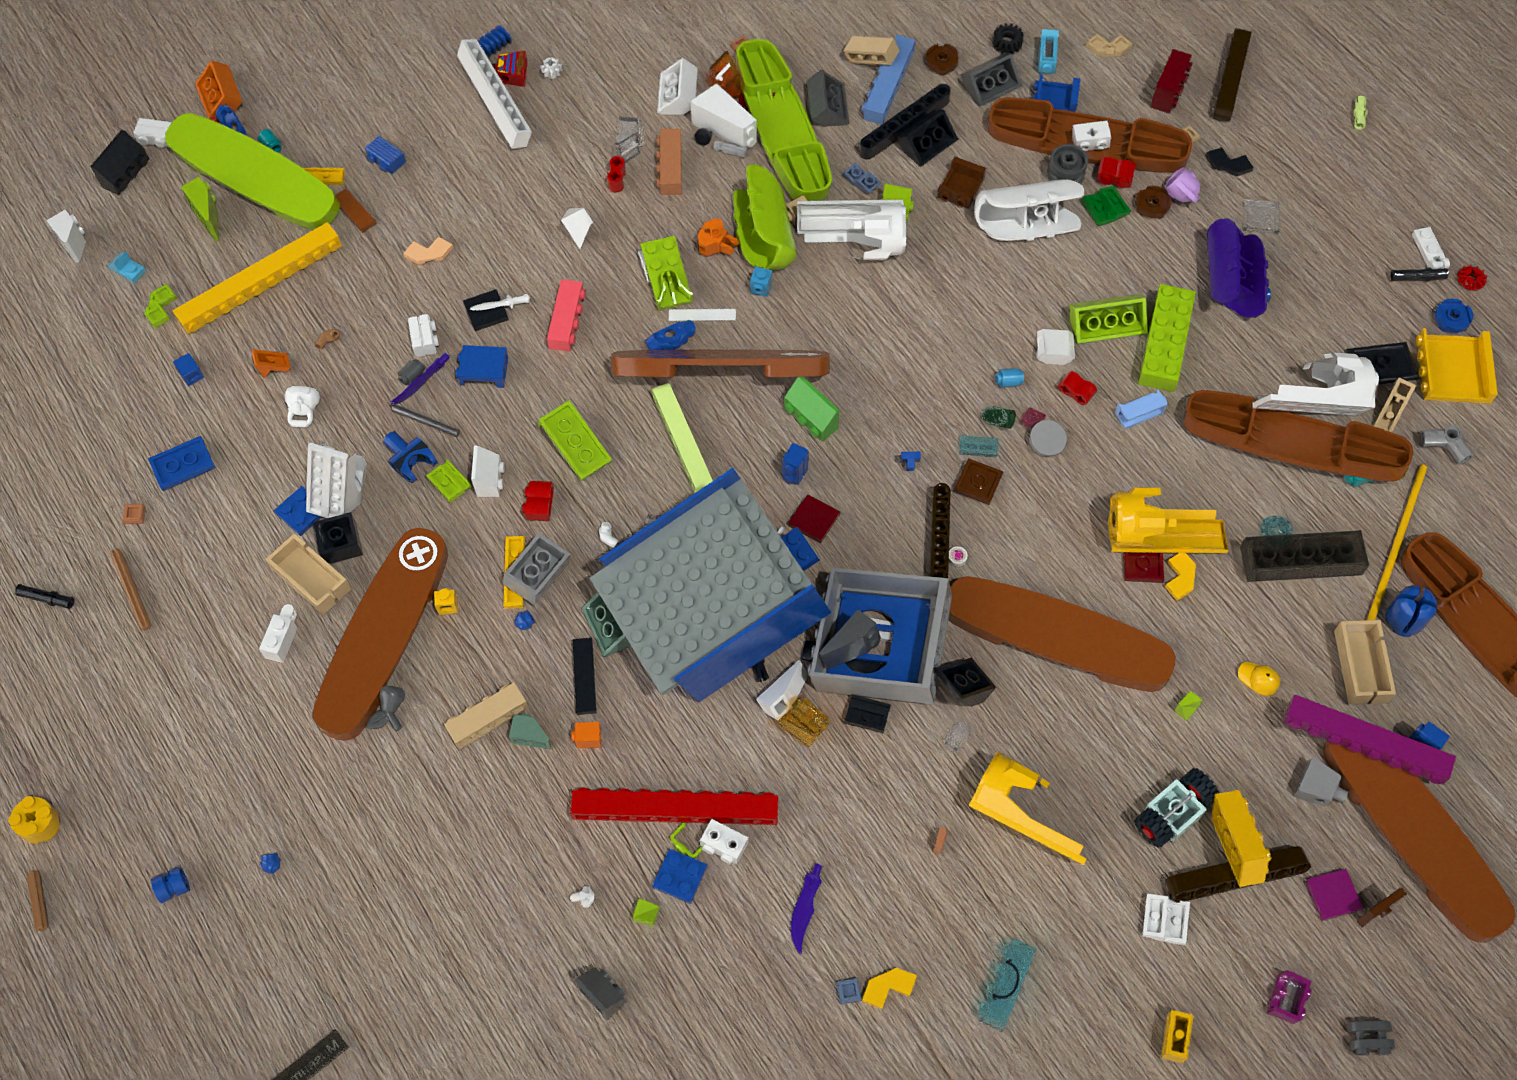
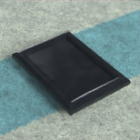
[1346,342,1419,384]

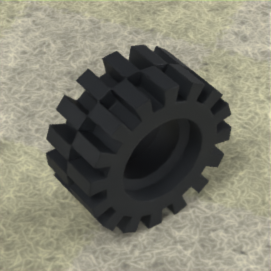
[993,23,1024,55]

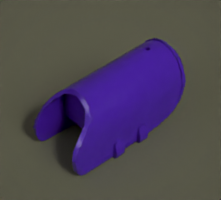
[1207,218,1269,318]

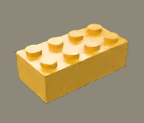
[1211,790,1271,887]

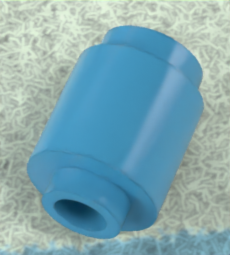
[995,368,1024,388]

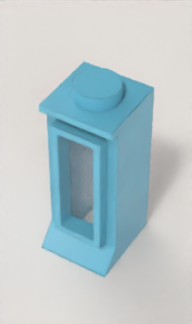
[1038,29,1059,74]

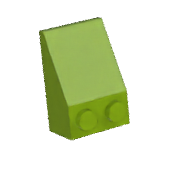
[181,177,219,242]

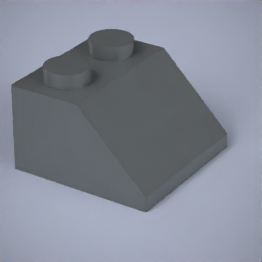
[574,967,626,1021]

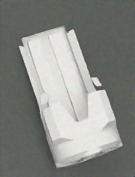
[797,200,906,260]
[1253,352,1379,416]
[306,440,367,518]

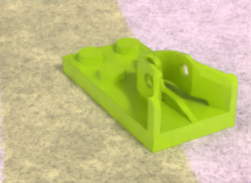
[640,235,693,311]
[538,400,612,481]

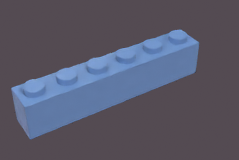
[862,35,916,125]

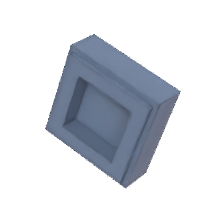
[836,978,862,1005]

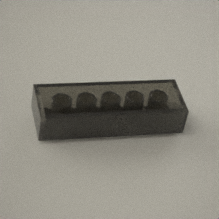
[1240,530,1369,582]

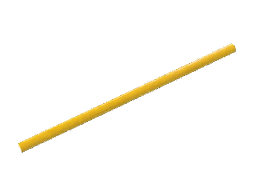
[1367,464,1428,620]

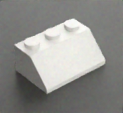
[657,58,697,115]

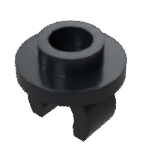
[695,128,713,145]

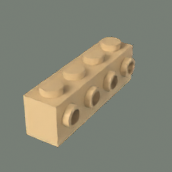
[444,683,528,750]

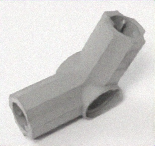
[1419,425,1474,464]

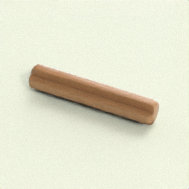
[26,871,48,931]

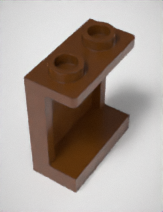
[937,156,986,209]

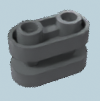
[1346,1021,1396,1056]

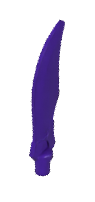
[390,353,450,404]
[791,863,823,954]

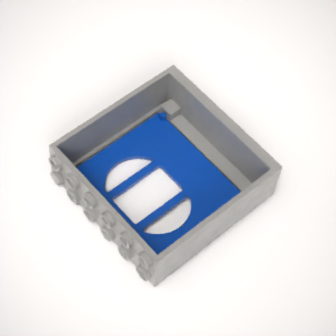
[808,568,952,704]

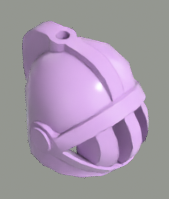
[1165,167,1200,203]

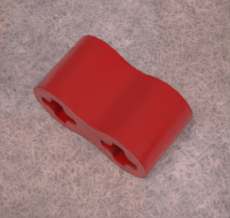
[607,156,626,193]
[1058,371,1097,405]

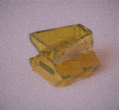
[777,694,831,747]

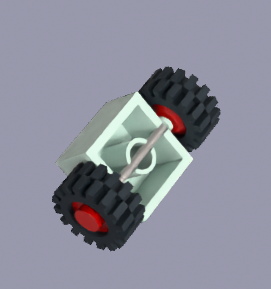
[1134,768,1219,848]

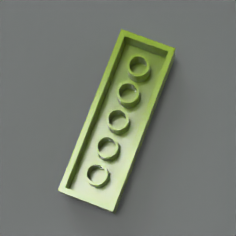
[1138,284,1196,392]

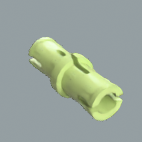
[1353,96,1368,130]

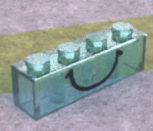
[977,938,1036,1032]

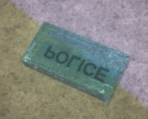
[959,435,998,457]

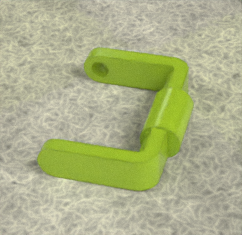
[670,822,703,859]

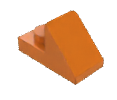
[252,349,291,378]

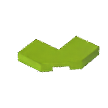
[144,284,177,328]

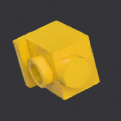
[434,588,458,615]

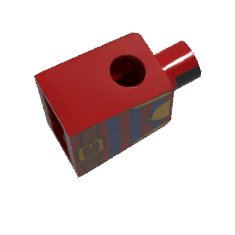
[491,51,528,87]

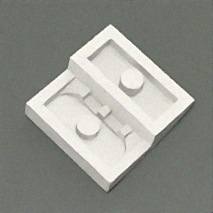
[1143,894,1190,946]

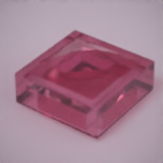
[1021,407,1046,429]

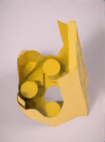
[1108,487,1229,553]
[969,751,1087,865]

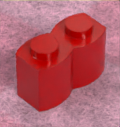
[1096,157,1136,188]
[522,481,554,521]

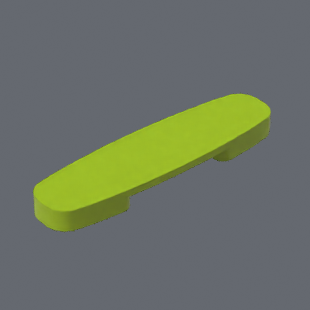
[735,39,832,201]
[165,113,340,230]

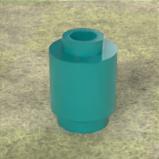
[257,129,282,153]

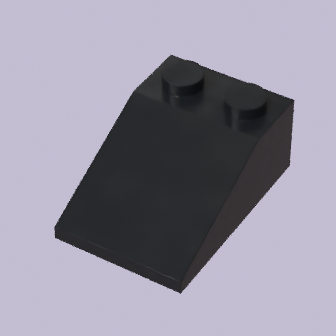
[934,657,996,706]

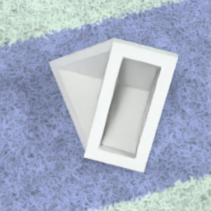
[561,208,593,249]

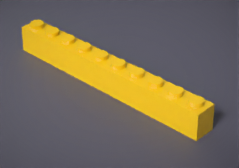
[172,222,342,334]

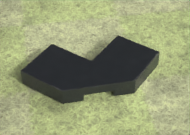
[1206,147,1254,176]

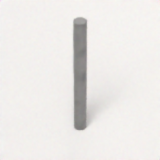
[392,405,460,437]

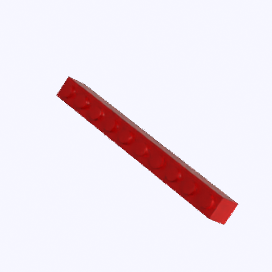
[570,787,778,825]

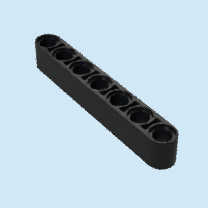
[859,84,951,160]

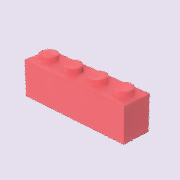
[547,279,586,351]

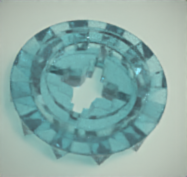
[1261,516,1293,545]

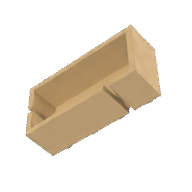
[265,534,351,615]
[1334,620,1396,705]

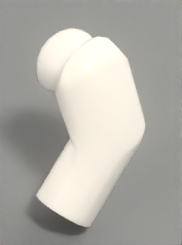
[599,522,620,548]

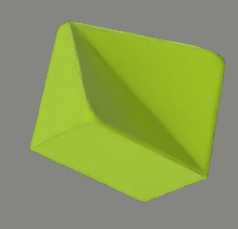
[1175,691,1202,720]
[633,898,660,927]

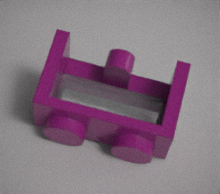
[1267,970,1312,1024]

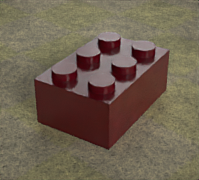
[1150,49,1193,114]

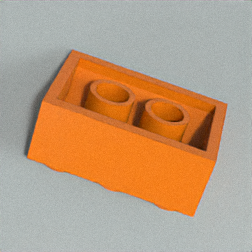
[195,60,242,119]

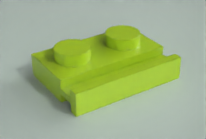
[426,459,471,503]

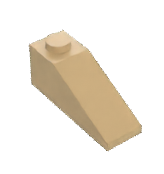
[1374,378,1416,432]

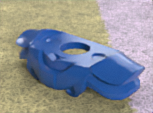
[216,104,247,136]
[645,320,695,350]

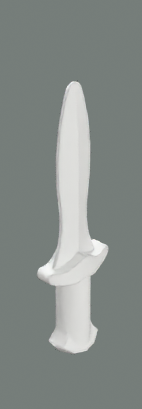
[470,294,530,310]

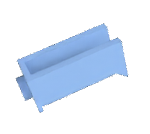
[1115,390,1167,429]

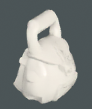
[284,386,320,428]

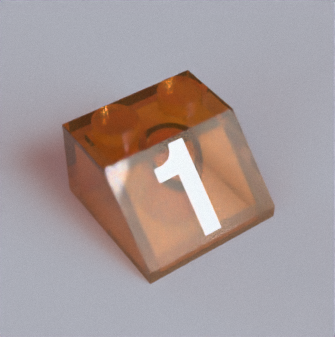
[708,51,741,100]

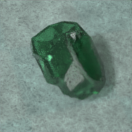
[982,406,1016,429]

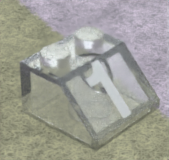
[615,117,645,163]

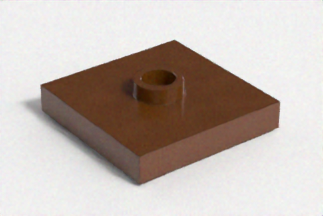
[954,458,1004,505]
[1357,888,1407,927]

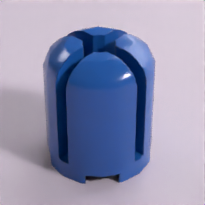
[1385,585,1437,637]

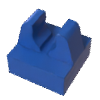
[900,451,921,471]

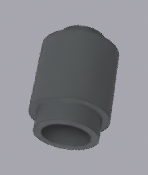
[398,359,425,385]

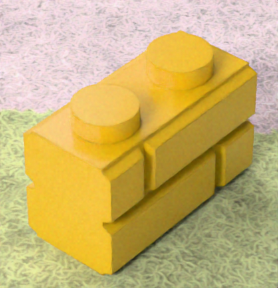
[1161,1010,1193,1063]

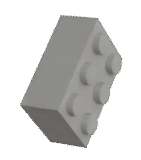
[503,533,570,605]

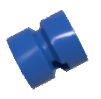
[150,866,190,903]

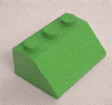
[784,377,839,441]

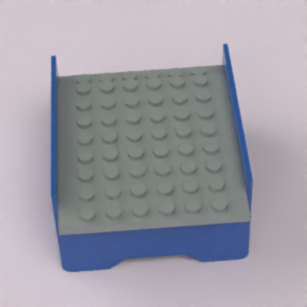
[590,468,832,702]

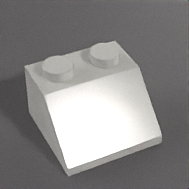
[46,210,86,264]
[471,446,505,497]

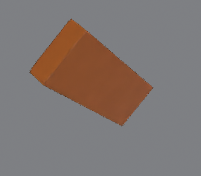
[336,188,377,233]

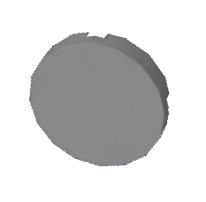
[1029,420,1067,457]

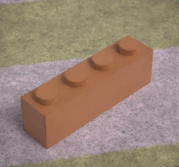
[657,129,682,195]

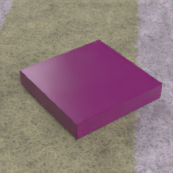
[1305,869,1363,921]

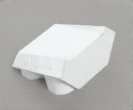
[1036,329,1075,365]

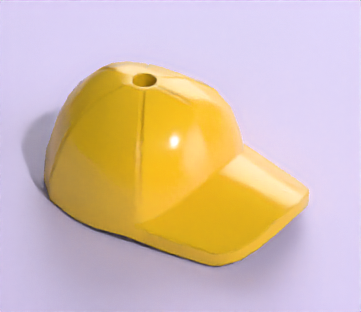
[1238,662,1281,696]

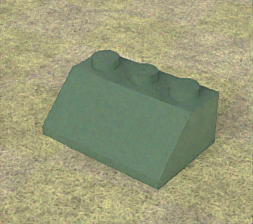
[582,592,631,657]

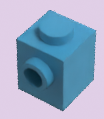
[750,267,772,297]

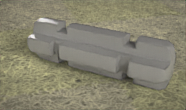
[713,140,747,157]

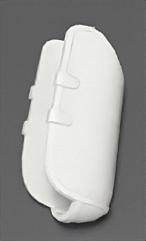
[974,180,1084,241]

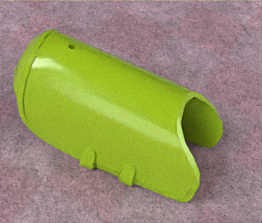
[733,164,797,271]

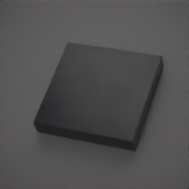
[463,289,509,331]

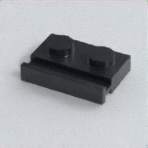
[844,694,891,733]

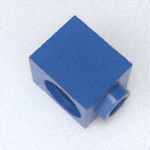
[173,353,204,386]

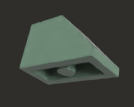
[509,713,551,750]

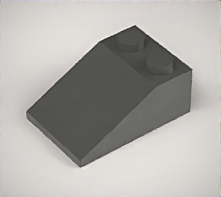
[819,610,881,670]

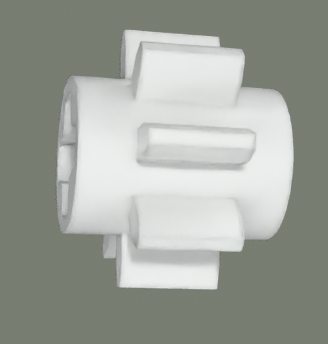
[541,58,562,79]

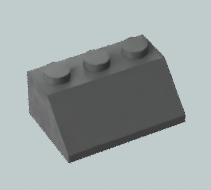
[960,54,1022,106]
[807,70,849,127]

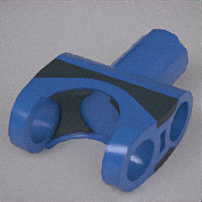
[383,431,438,483]

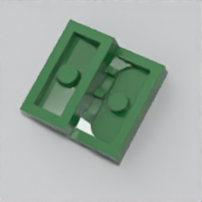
[1081,186,1131,226]

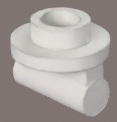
[570,886,594,908]

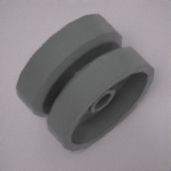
[1047,144,1088,184]

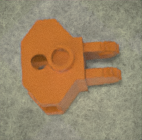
[697,218,739,257]

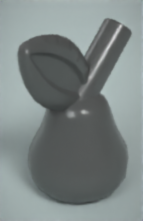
[366,685,405,731]

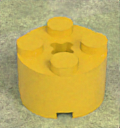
[8,796,60,844]

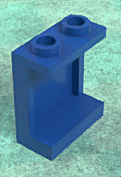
[1033,74,1080,112]
[456,345,509,388]

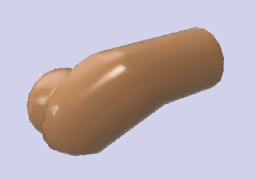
[314,329,340,350]

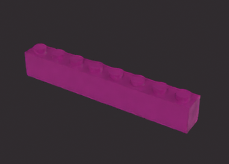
[1283,694,1456,784]

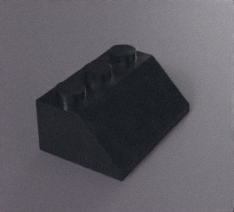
[896,109,958,166]
[90,129,149,195]

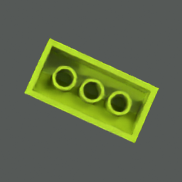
[1069,294,1148,344]

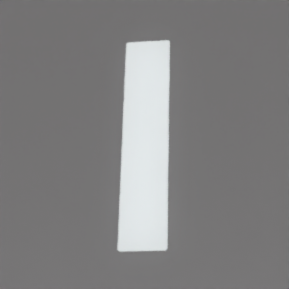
[669,309,736,321]

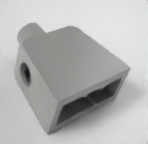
[1293,757,1348,806]

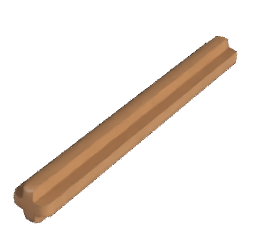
[110,549,151,630]

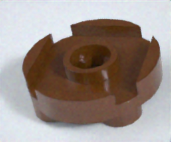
[925,44,959,76]
[1135,186,1172,219]

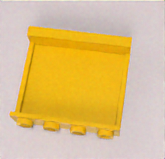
[1416,328,1498,404]

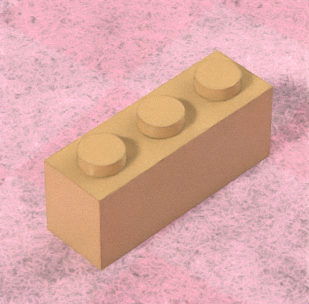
[844,36,900,65]

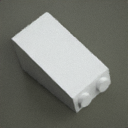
[690,83,757,149]

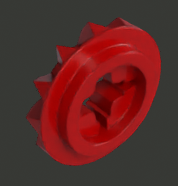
[1457,264,1487,290]

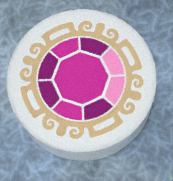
[949,546,968,567]

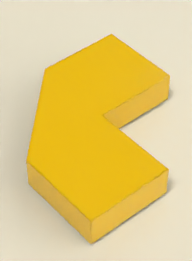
[1165,553,1196,601]
[862,968,917,1009]

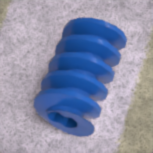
[477,25,512,57]

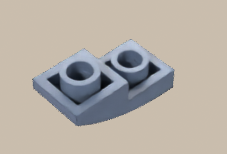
[842,163,881,194]

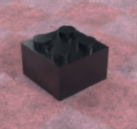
[313,512,363,564]

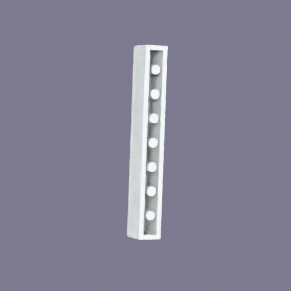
[457,39,532,148]

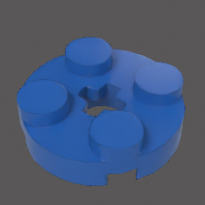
[1434,298,1473,333]

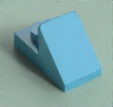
[107,251,146,283]

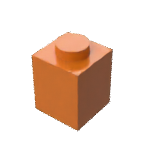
[571,722,601,749]

